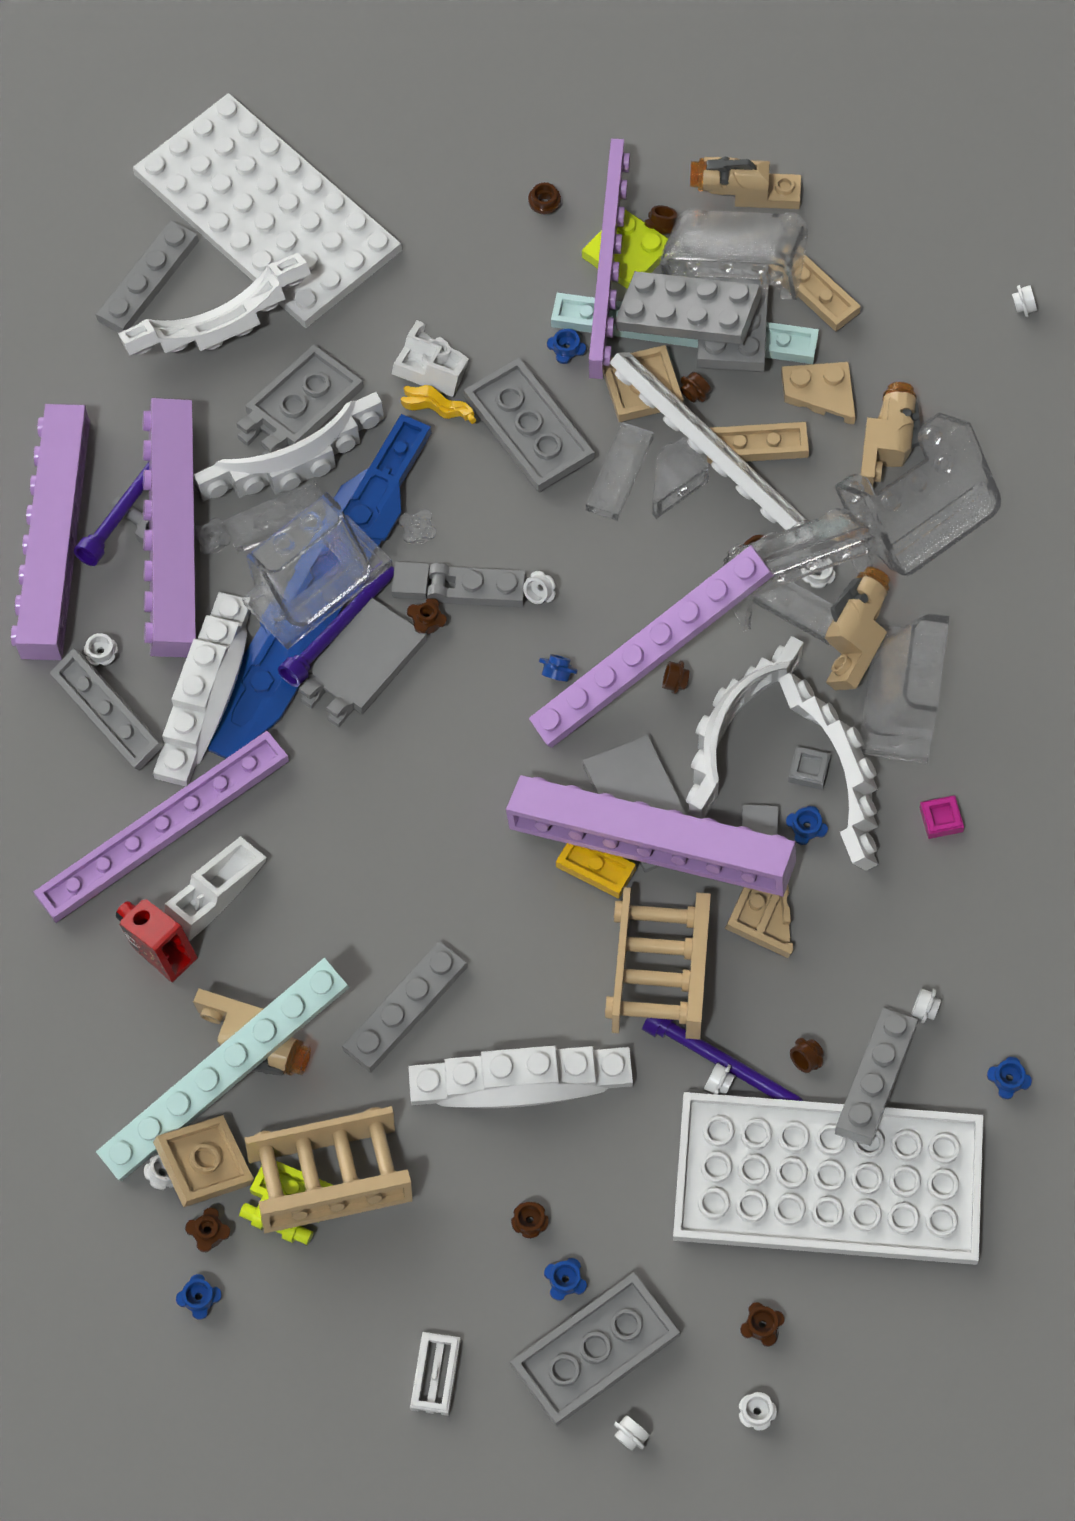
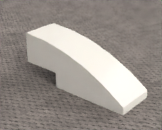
[164,836,267,941]

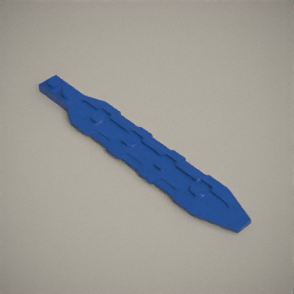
[208,414,432,759]

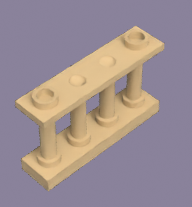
[605,887,711,1040]
[245,1106,413,1234]

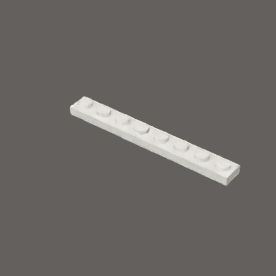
[610,352,822,547]

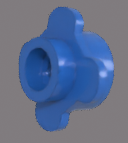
[547,329,586,364]
[539,654,578,682]
[786,806,828,845]
[987,1057,1032,1099]
[544,1258,587,1301]
[176,1274,222,1320]

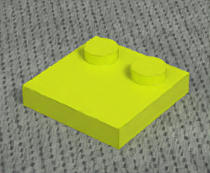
[582,209,674,289]

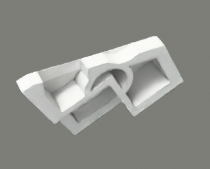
[391,320,468,397]

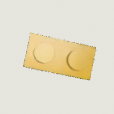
[556,843,636,899]

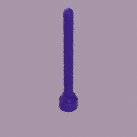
[74,461,149,566]
[278,565,394,687]
[642,1018,803,1101]

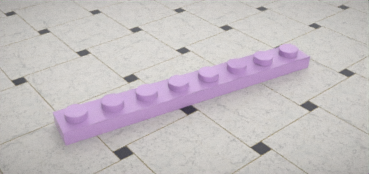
[589,139,630,379]
[529,545,774,748]
[33,731,289,923]

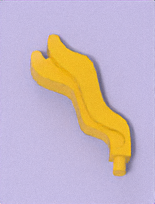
[401,385,476,424]

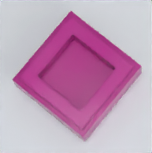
[919,795,964,839]

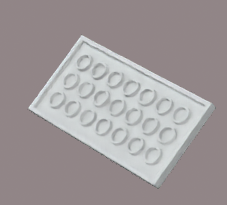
[133,93,402,328]
[673,1092,983,1265]

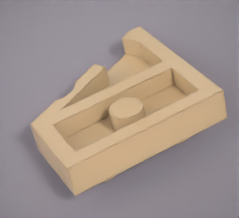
[781,362,855,424]
[725,885,793,958]

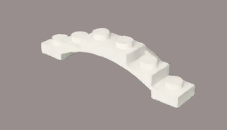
[118,252,311,356]
[193,392,384,502]
[153,592,253,787]
[686,636,804,819]
[778,672,878,871]
[408,1045,633,1108]

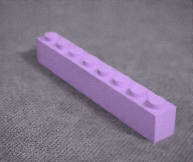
[142,398,196,658]
[11,404,90,660]
[506,775,796,897]

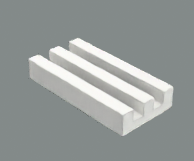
[410,1332,461,1416]

